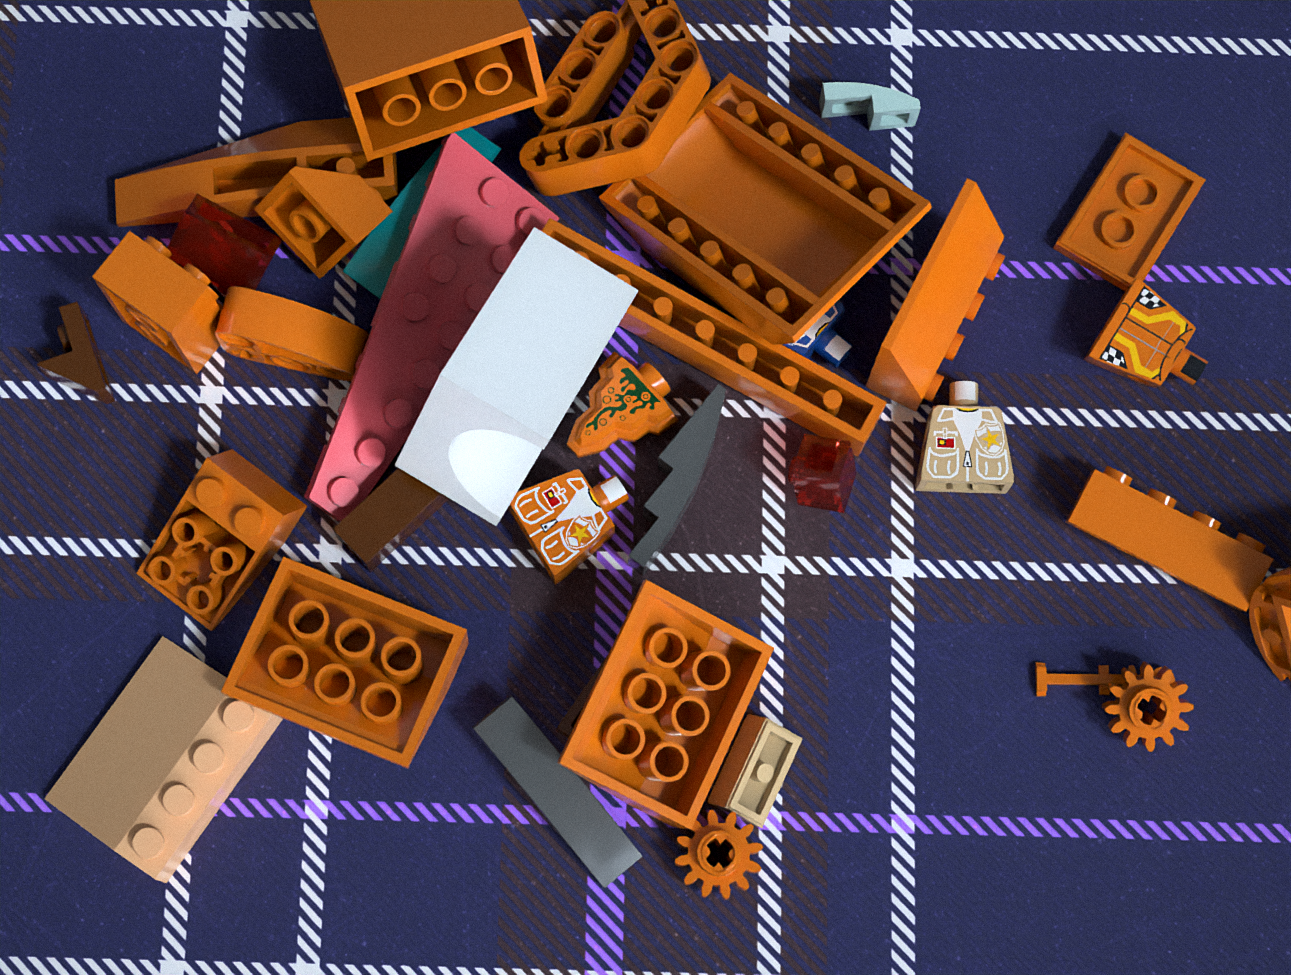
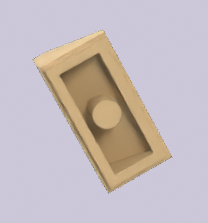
[708,714,802,828]

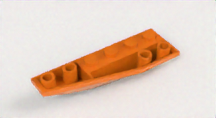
[115,118,399,227]

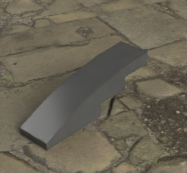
[628,384,726,576]
[472,695,642,888]

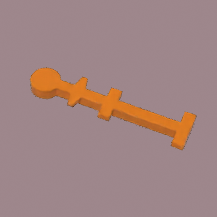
[1035,662,1175,697]

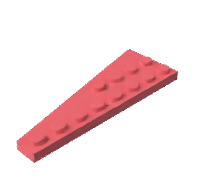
[304,133,560,523]

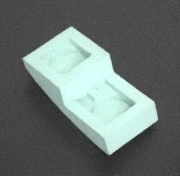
[819,82,921,131]

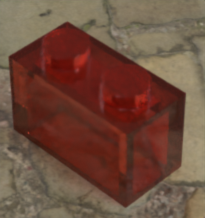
[167,193,282,295]

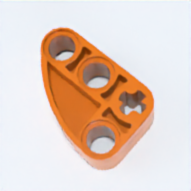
[215,287,369,382]

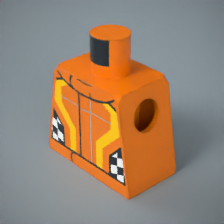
[1083,278,1208,388]

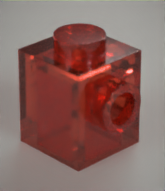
[788,434,857,513]

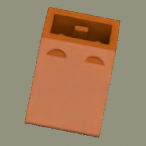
[136,449,307,631]

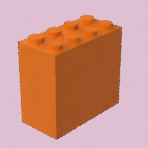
[309,0,548,162]

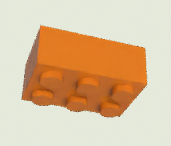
[92,231,223,375]

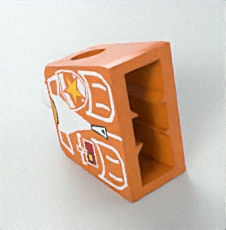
[508,469,629,585]

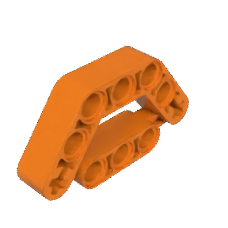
[519,0,711,197]

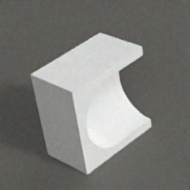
[395,227,639,526]

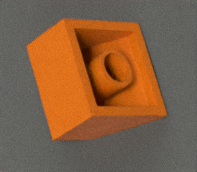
[254,166,393,279]

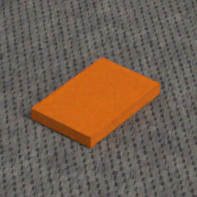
[1053,132,1206,291]

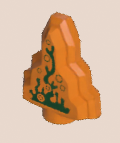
[566,352,679,458]

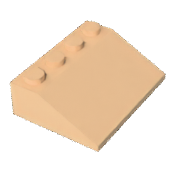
[44,636,283,883]

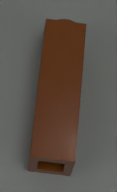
[333,468,450,573]

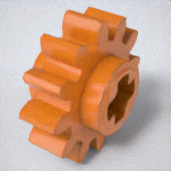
[1102,661,1194,752]
[674,810,763,900]

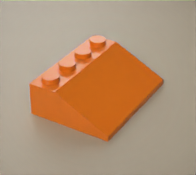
[865,178,1006,412]
[221,556,469,769]
[557,580,774,830]

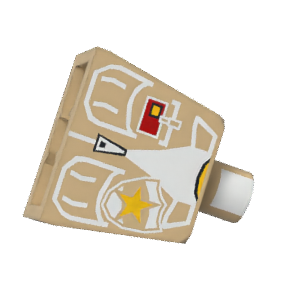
[915,381,1014,494]

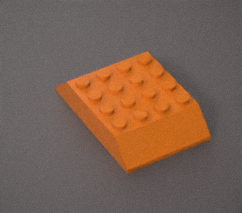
[599,73,932,345]

